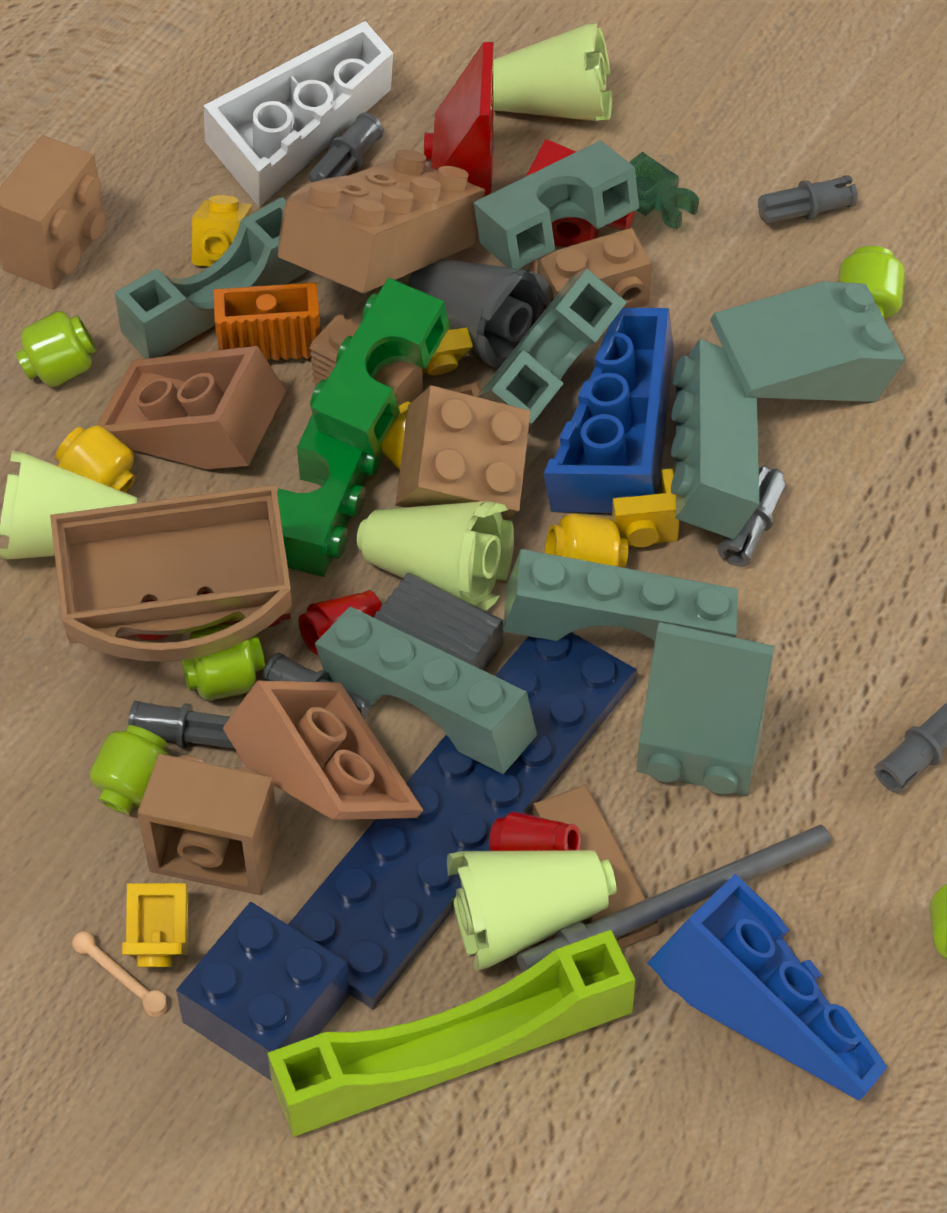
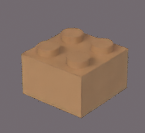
[0,135,106,290]
[395,385,530,520]
[137,754,280,896]

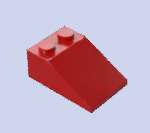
[424,42,494,197]

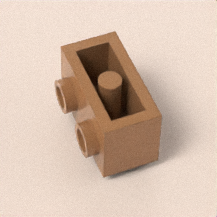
[537,228,652,310]

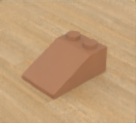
[96,346,286,469]
[223,681,423,820]

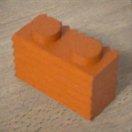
[213,282,321,361]

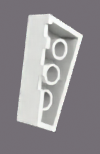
[204,21,393,208]

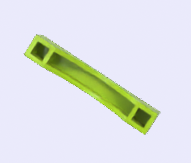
[267,930,635,1137]

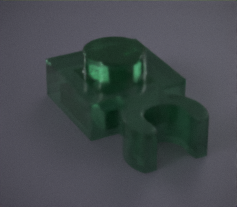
[629,152,699,229]

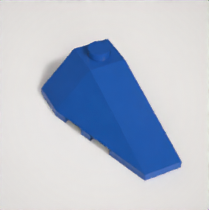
[647,873,887,1101]

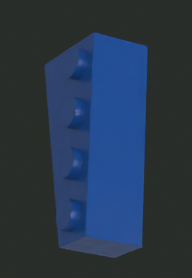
[544,308,674,513]

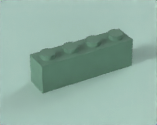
[671,339,760,539]

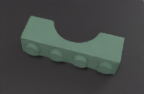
[114,197,309,359]
[503,549,738,641]
[315,607,537,774]

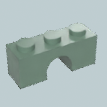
[473,140,639,269]
[477,269,627,425]

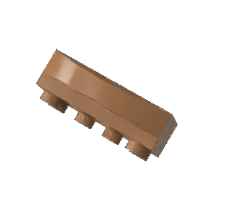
[277,149,485,294]
[50,485,293,662]

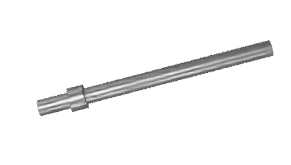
[517,824,831,973]

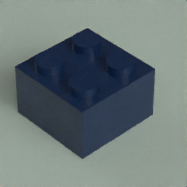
[176,901,350,1081]

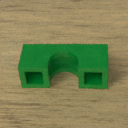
[310,278,450,456]
[277,414,382,577]

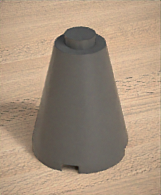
[409,259,552,370]

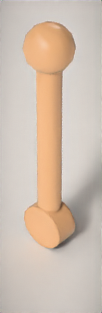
[72,931,167,1017]

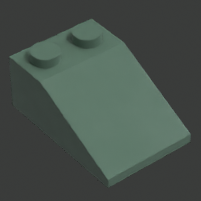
[710,281,905,402]
[637,622,775,796]

